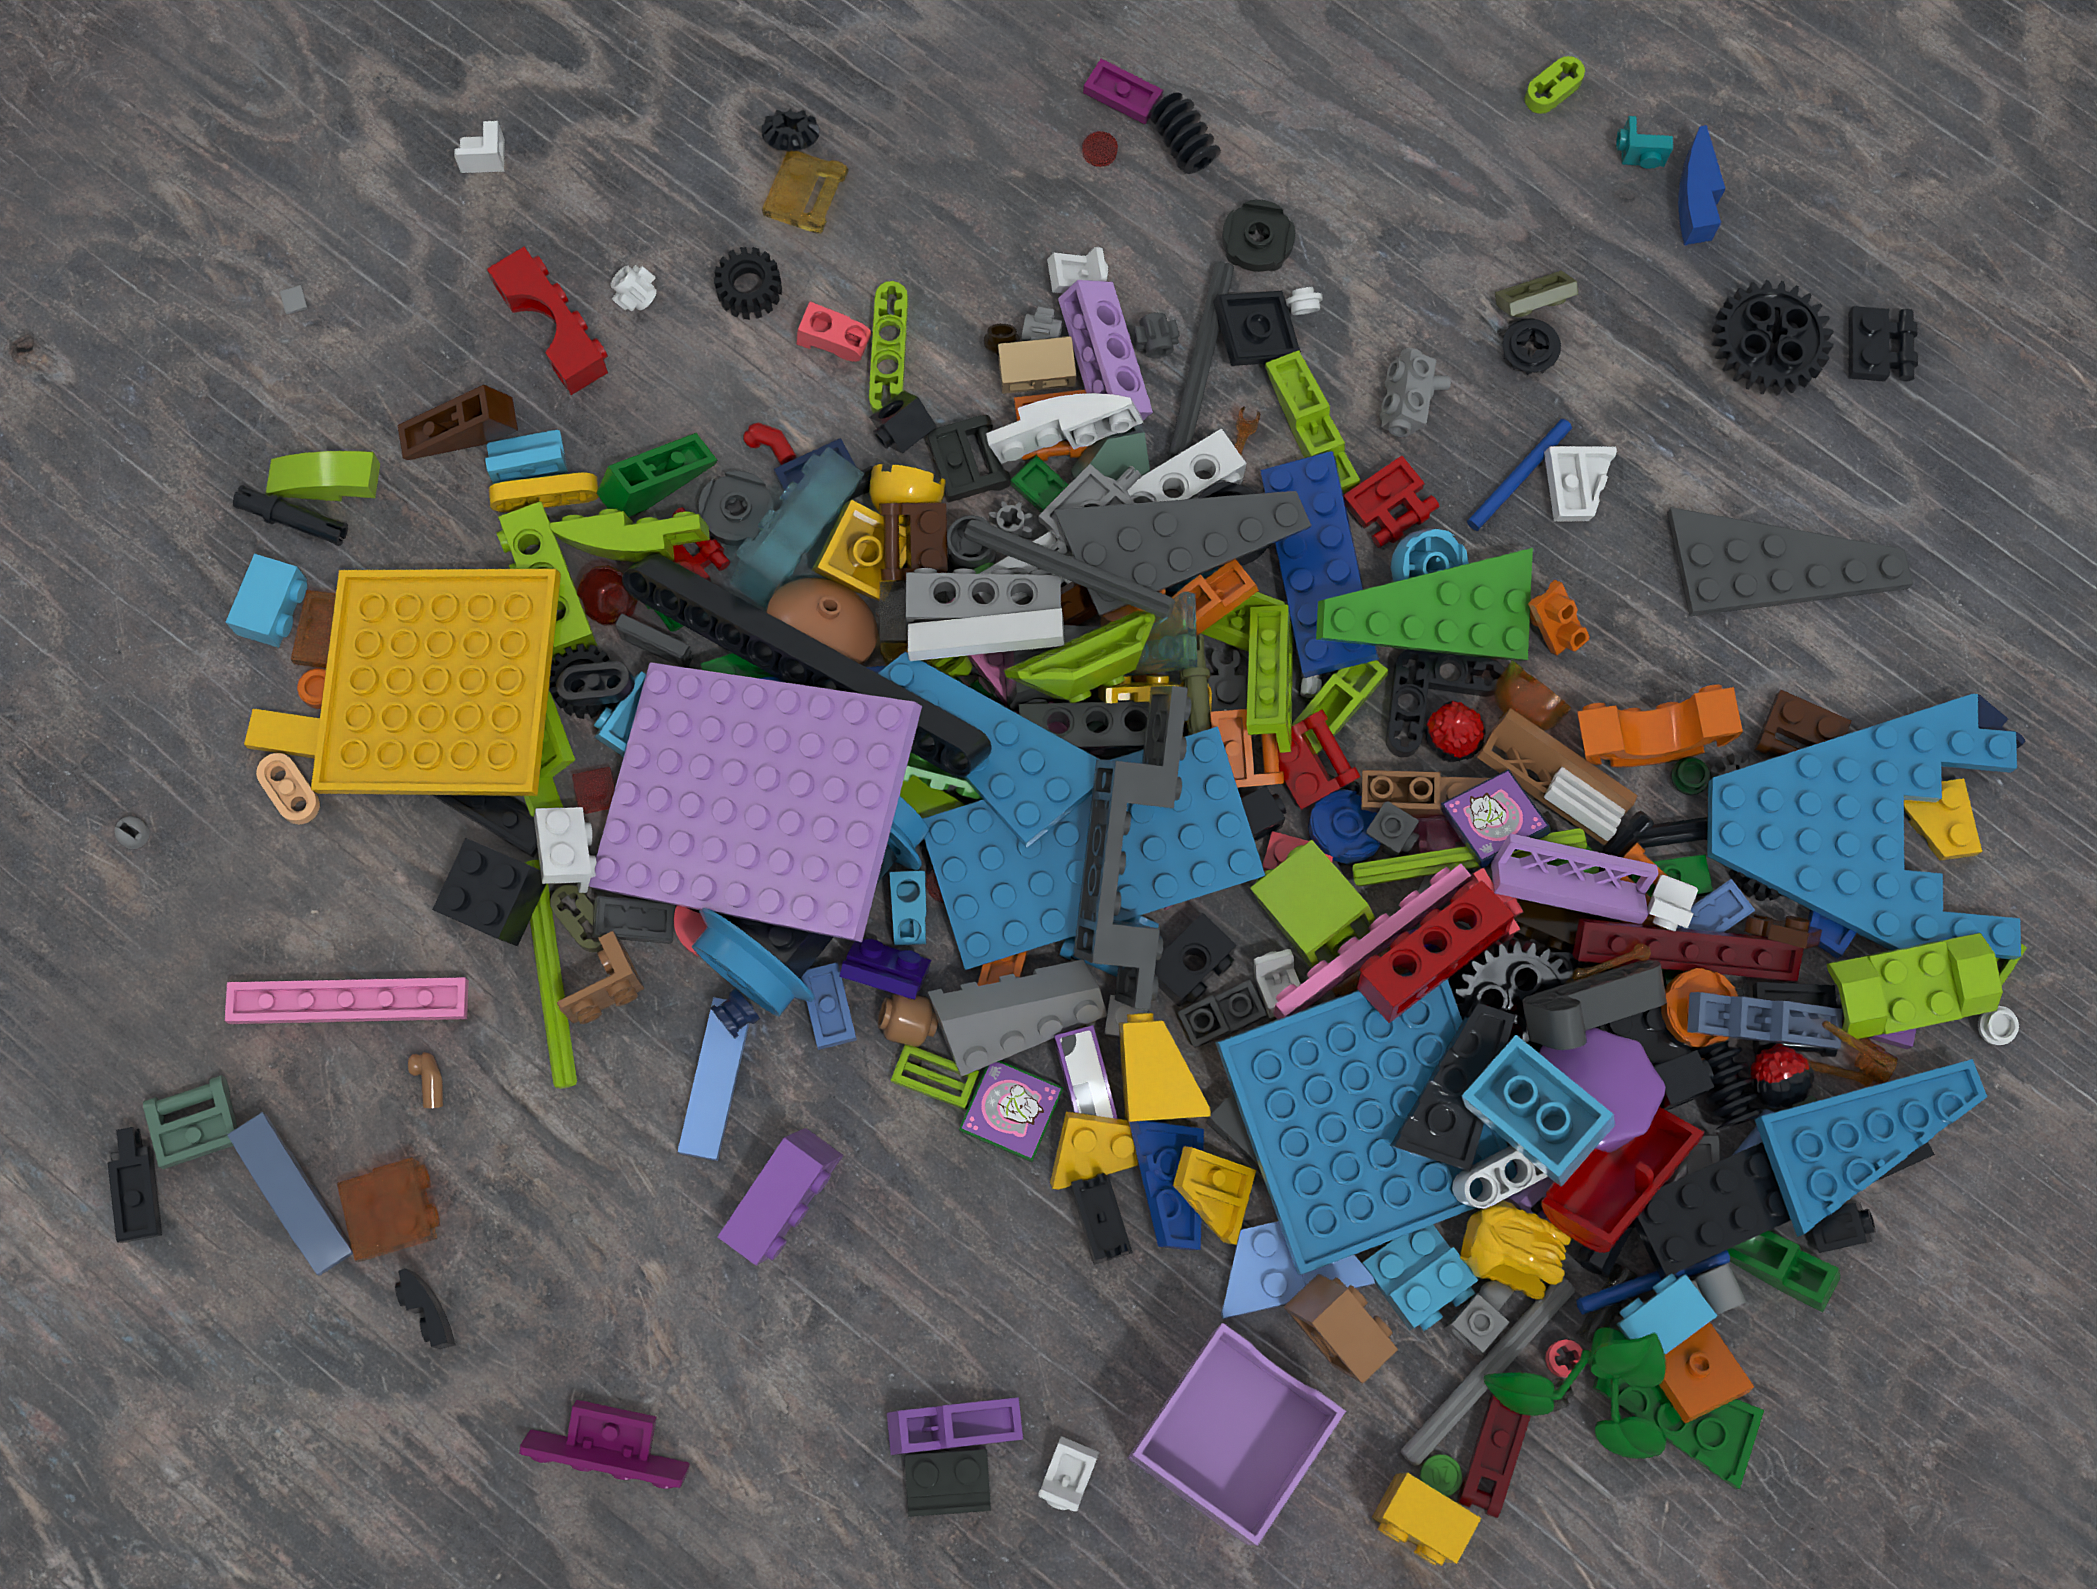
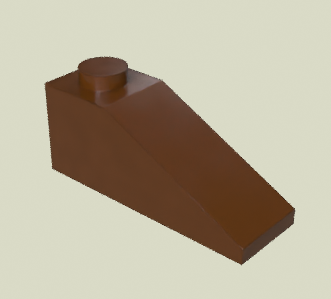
[397,384,518,460]

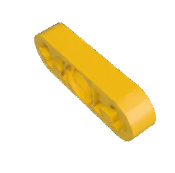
[489,472,598,512]

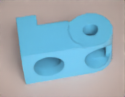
[890,871,927,945]

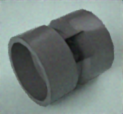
[947,515,996,571]

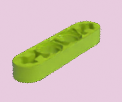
[869,281,908,414]

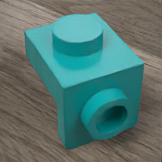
[1616,116,1673,169]

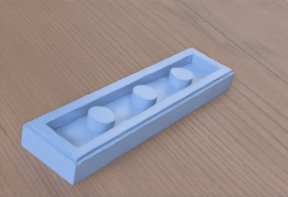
[677,997,753,1161]

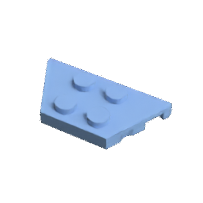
[1221,1221,1375,1319]

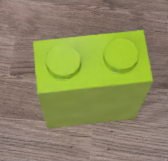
[1250,840,1376,969]

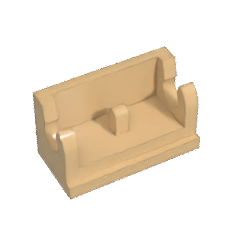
[998,336,1076,394]

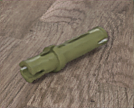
[1179,634,1211,735]

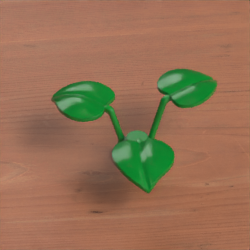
[1483,1328,1666,1459]

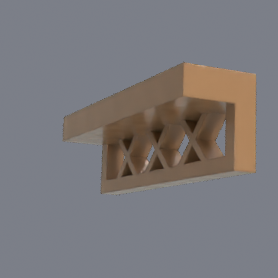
[1477,708,1638,845]

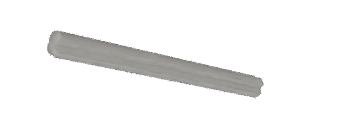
[1401,1277,1575,1466]

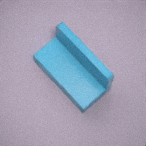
[485,430,568,484]

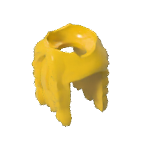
[1460,1200,1571,1299]

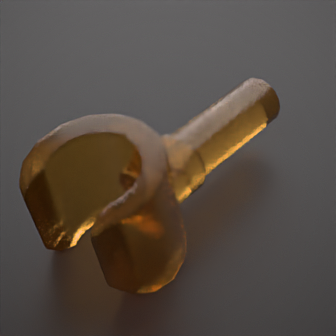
[1234,407,1260,455]

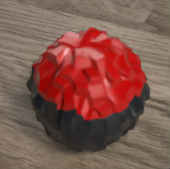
[1422,701,1486,762]
[1749,1043,1814,1108]

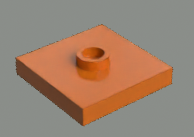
[1659,1322,1754,1424]

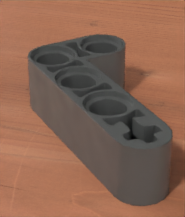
[1522,960,1667,1050]

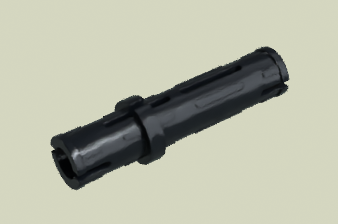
[233,485,348,546]

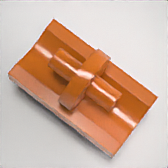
[1528,580,1590,656]

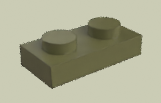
[1495,271,1579,317]

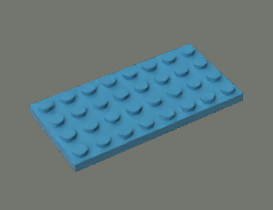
[923,726,1265,970]

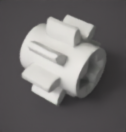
[611,265,657,311]

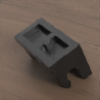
[1070,1173,1133,1265]

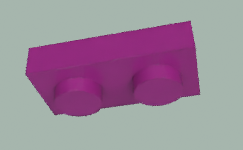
[1083,58,1163,124]

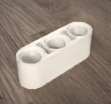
[1452,1146,1548,1208]

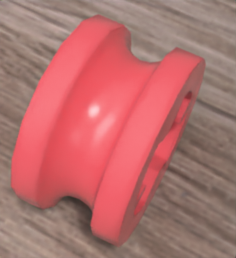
[1545,1339,1583,1378]

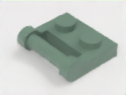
[143,1075,238,1169]

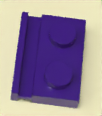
[839,939,931,1000]

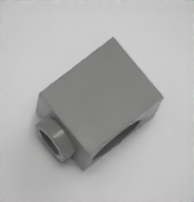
[1444,1294,1509,1356]

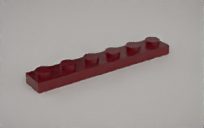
[1572,918,1804,981]

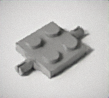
[1038,464,1142,555]

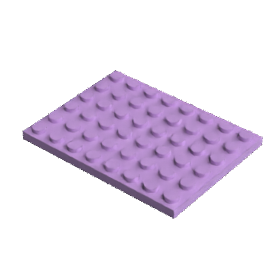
[589,662,922,942]

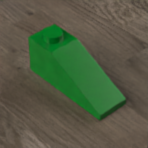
[596,433,717,517]

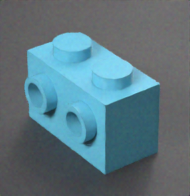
[226,554,307,648]
[1617,1273,1718,1354]

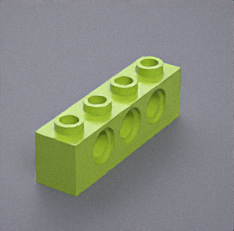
[496,501,598,662]

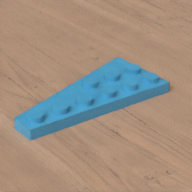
[878,652,1100,848]

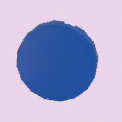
[1308,790,1382,864]

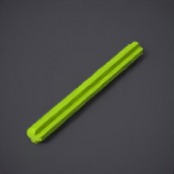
[1352,828,1587,886]
[525,860,577,1089]

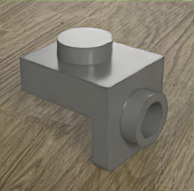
[1366,801,1420,858]

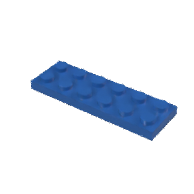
[1260,451,1379,678]

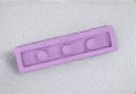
[1491,833,1659,924]

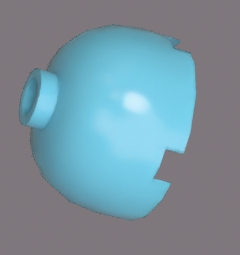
[1390,528,1469,582]

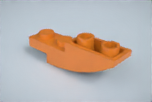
[1129,560,1259,682]

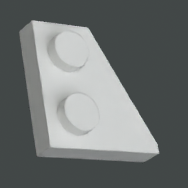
[1544,446,1617,521]

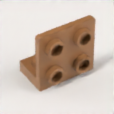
[557,931,645,1024]

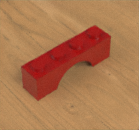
[487,247,608,395]

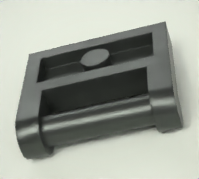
[927,415,1011,502]

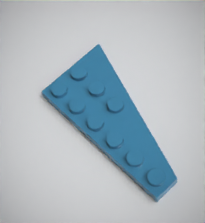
[1755,1059,1987,1237]

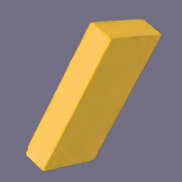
[244,708,320,759]

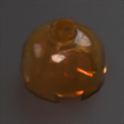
[1494,660,1572,731]

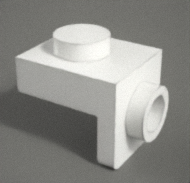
[1047,247,1108,293]
[1647,875,1698,931]
[1254,949,1301,1018]
[1038,1436,1099,1512]

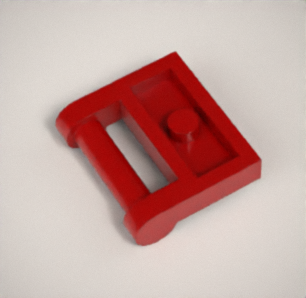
[1277,709,1361,810]

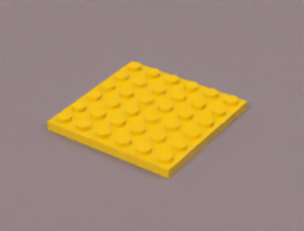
[311,569,561,796]

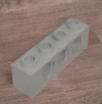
[906,568,1061,628]

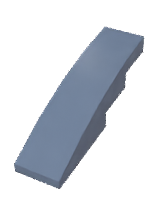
[1687,992,1843,1049]
[227,1112,354,1276]

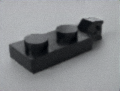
[107,1127,162,1243]

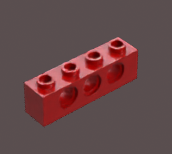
[1357,880,1515,1023]

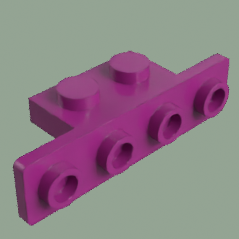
[519,1400,690,1489]

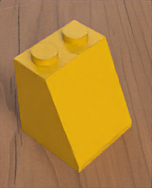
[1119,1013,1211,1122]

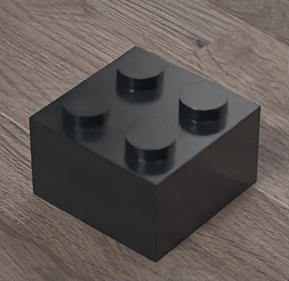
[432,838,546,947]

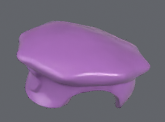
[1539,1027,1666,1152]

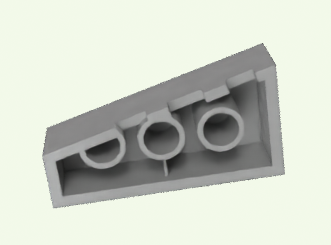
[928,959,1108,1077]

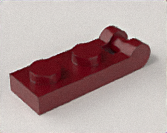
[1457,1394,1531,1518]

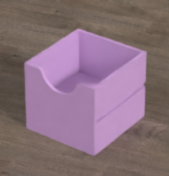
[1127,1323,1346,1546]

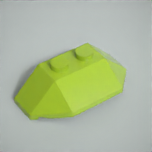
[1004,610,1156,703]

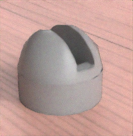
[114,816,150,849]
[1479,1280,1514,1311]

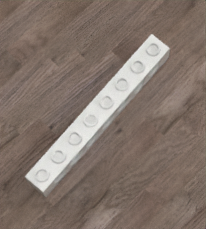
[973,429,1247,605]

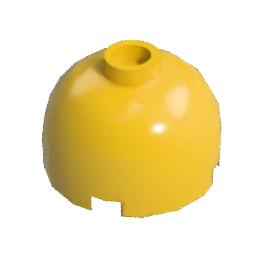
[870,464,946,528]

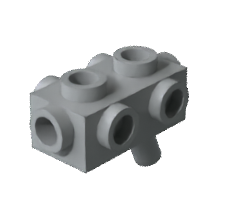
[1380,348,1451,438]

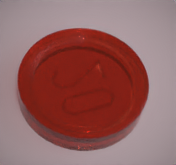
[1082,131,1118,167]

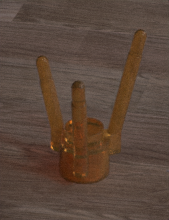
[1808,1019,1898,1087]

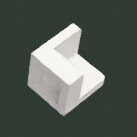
[454,121,505,173]

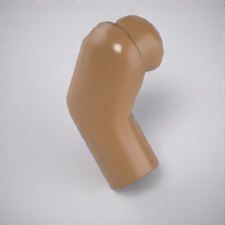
[408,1052,443,1108]

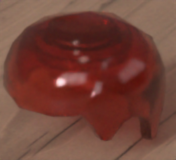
[577,565,638,626]

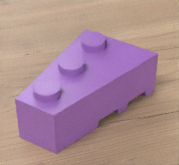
[717,1128,844,1266]

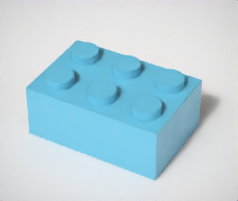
[1462,1035,1615,1187]

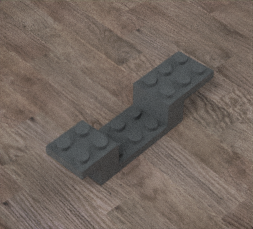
[1073,686,1191,1010]

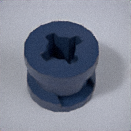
[710,988,760,1039]

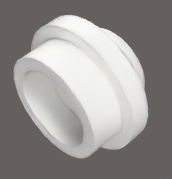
[1286,287,1323,315]
[1978,1006,2019,1045]

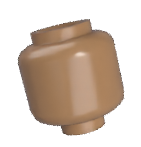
[878,994,938,1047]

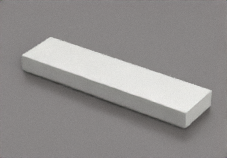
[908,608,1064,661]

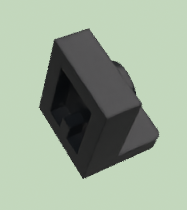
[1812,1202,1876,1253]

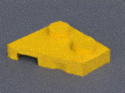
[1098,675,1179,704]
[1904,778,1982,861]
[1050,1111,1138,1190]
[1173,1146,1256,1245]

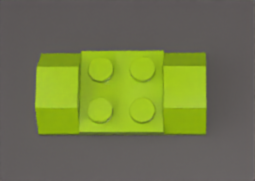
[1826,933,2003,1042]

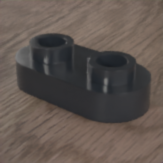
[556,661,635,707]

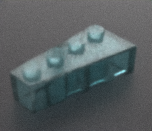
[730,447,865,609]

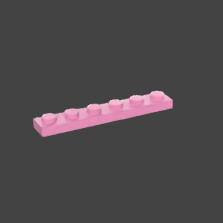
[1273,864,1471,1019]
[225,977,469,1024]

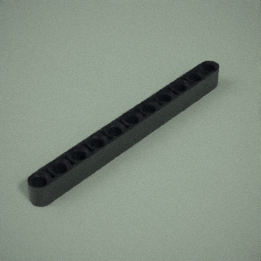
[622,553,992,778]

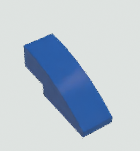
[1678,125,1726,245]

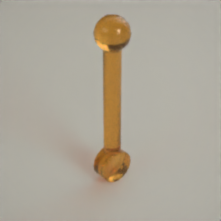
[1572,943,1651,981]

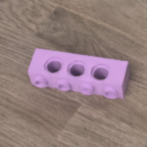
[1058,280,1153,421]

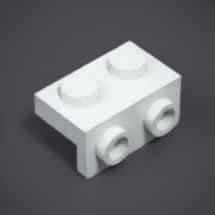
[534,807,597,893]

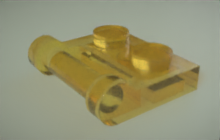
[762,151,849,233]

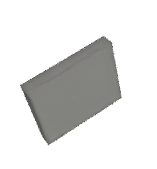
[280,285,308,315]

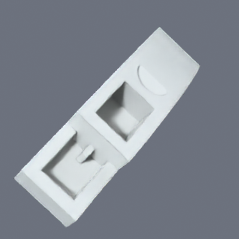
[986,393,1143,464]

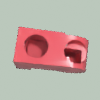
[796,302,871,362]

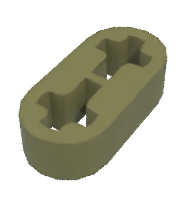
[550,885,603,953]

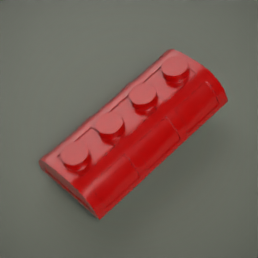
[1541,1107,1704,1253]

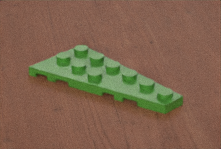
[1316,548,1533,661]

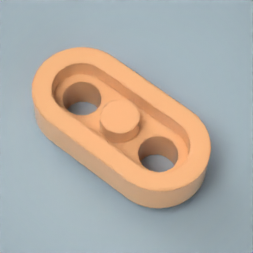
[256,753,320,825]

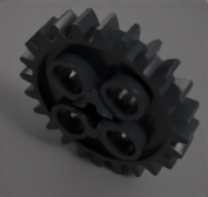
[1711,280,1834,396]
[1451,939,1573,1053]

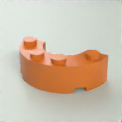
[1577,685,1743,767]

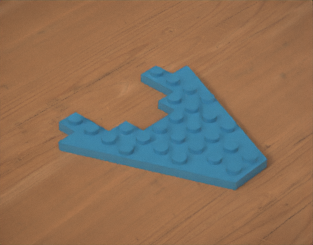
[1707,694,2021,960]

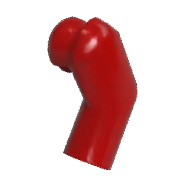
[743,422,797,465]

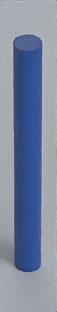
[1467,419,1572,531]
[1576,1250,1730,1315]

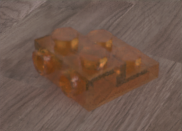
[337,1157,440,1262]

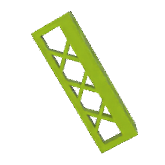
[1246,604,1293,753]

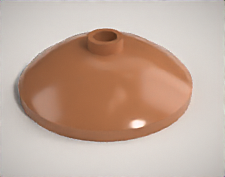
[766,578,878,665]

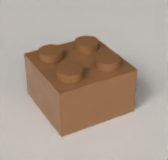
[1284,1274,1398,1384]

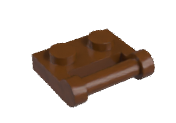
[879,503,948,581]
[1754,690,1852,756]

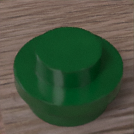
[1671,757,1710,795]

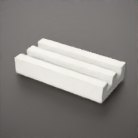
[1544,767,1626,841]

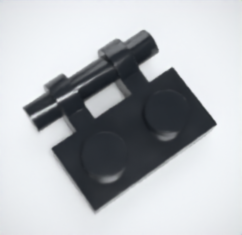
[1848,306,1918,382]

